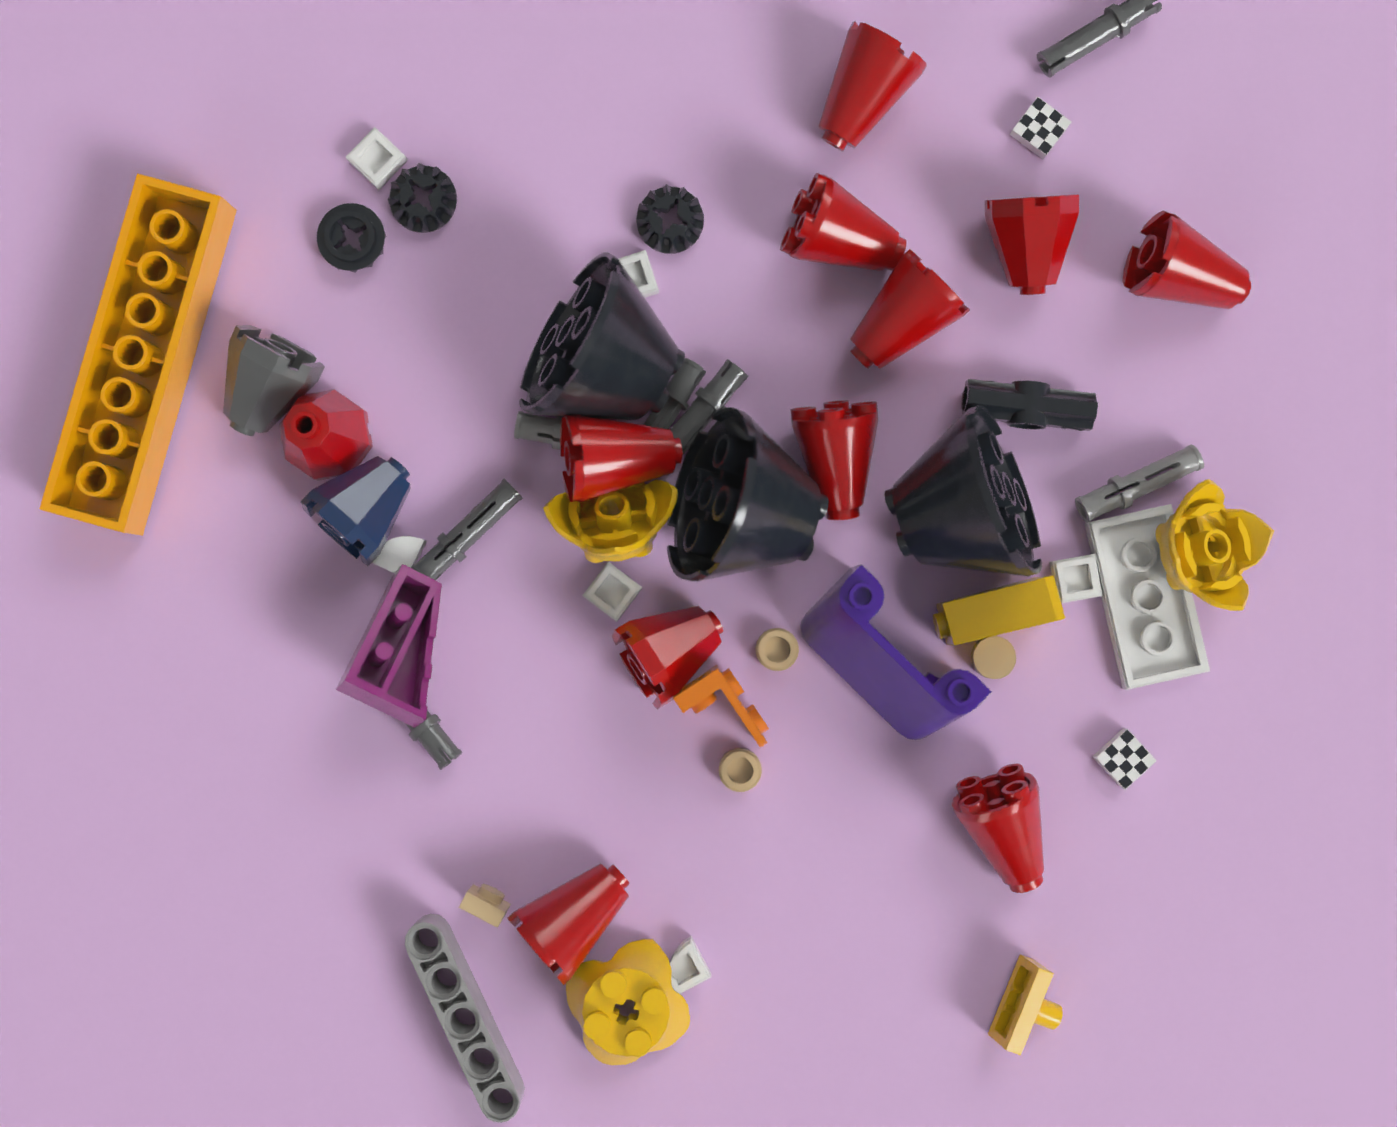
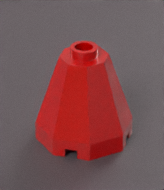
[985,195,1079,295]
[279,389,373,481]
[612,606,723,710]

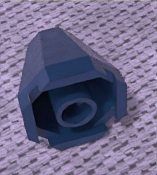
[300,456,411,566]

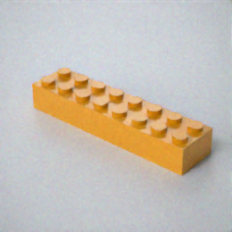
[39,173,237,536]

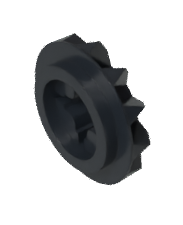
[388,163,457,233]
[636,184,704,254]
[317,203,387,273]

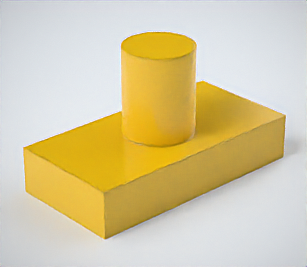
[988,954,1063,1055]

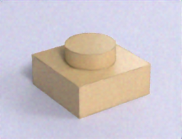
[459,884,511,928]

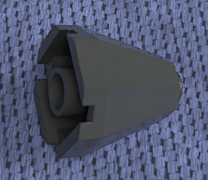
[223,325,325,436]

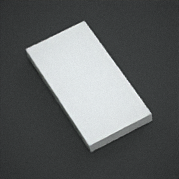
[1084,504,1210,690]

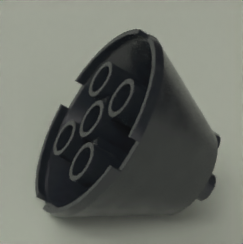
[519,252,685,420]
[884,405,1042,576]
[667,407,829,582]

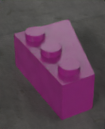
[336,564,442,728]

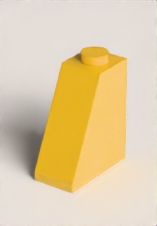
[932,575,1066,646]

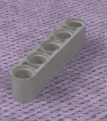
[405,914,525,1123]

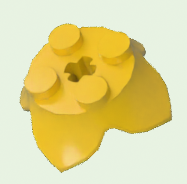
[1155,479,1274,611]
[543,480,678,563]
[566,939,690,1065]

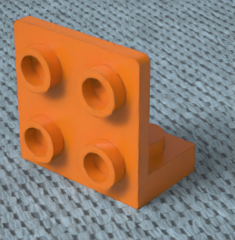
[673,665,769,748]

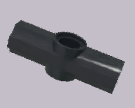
[961,379,1098,431]

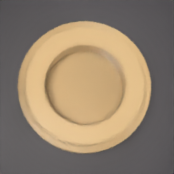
[755,628,799,671]
[971,636,1016,679]
[719,748,762,792]

